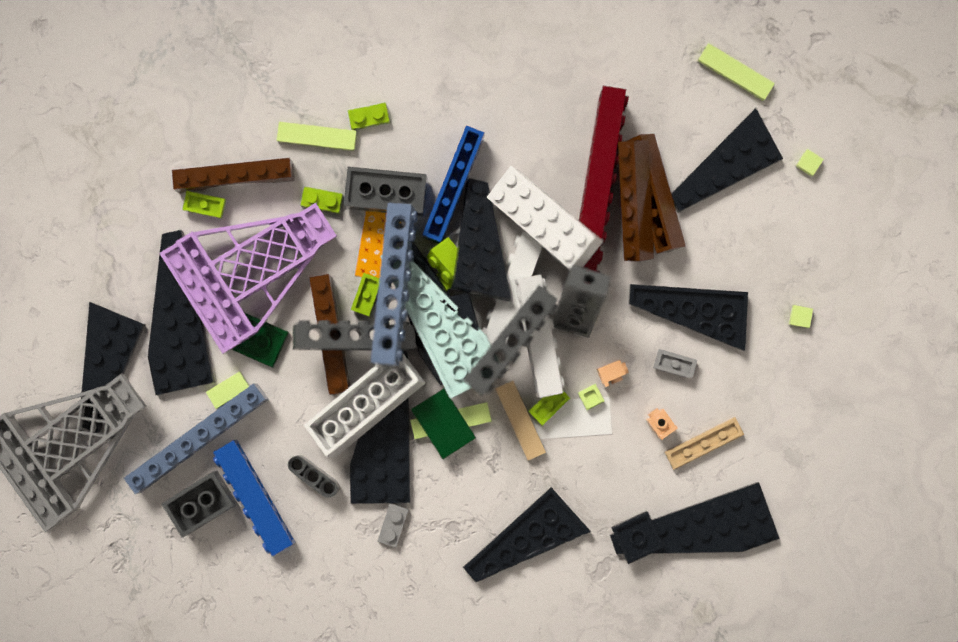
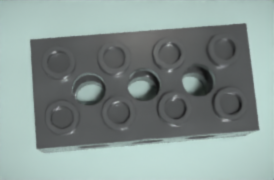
[343,166,427,217]
[553,265,611,338]

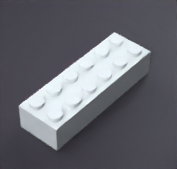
[487,166,603,269]
[304,354,425,458]

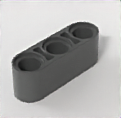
[288,455,340,497]

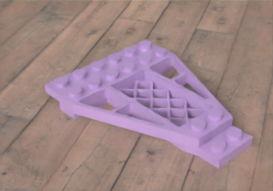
[159,203,337,354]

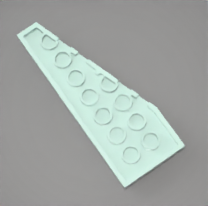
[380,247,500,399]

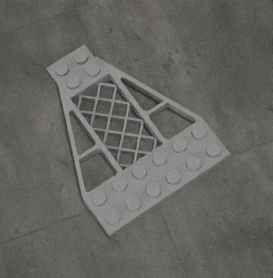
[0,374,146,532]

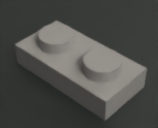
[653,349,697,379]
[377,503,409,547]

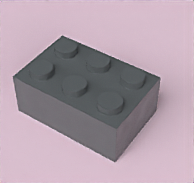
[161,470,238,538]

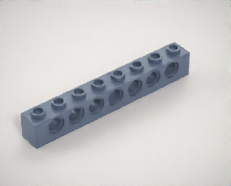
[371,203,418,367]
[124,383,269,494]

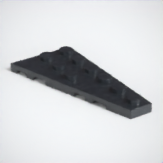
[671,108,783,213]
[452,178,511,302]
[628,284,748,351]
[81,302,145,433]
[463,487,591,582]

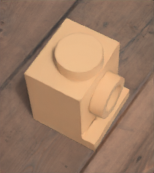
[596,360,629,387]
[646,408,678,440]

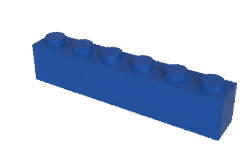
[422,125,485,244]
[213,440,295,556]

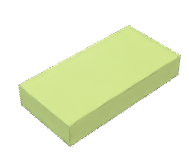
[206,371,249,409]

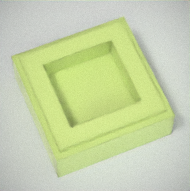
[796,149,824,176]
[789,305,813,328]
[578,384,604,410]

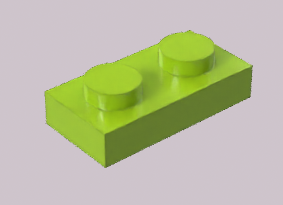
[348,103,390,130]
[300,186,343,214]
[182,191,226,219]
[351,273,380,317]
[528,391,570,426]

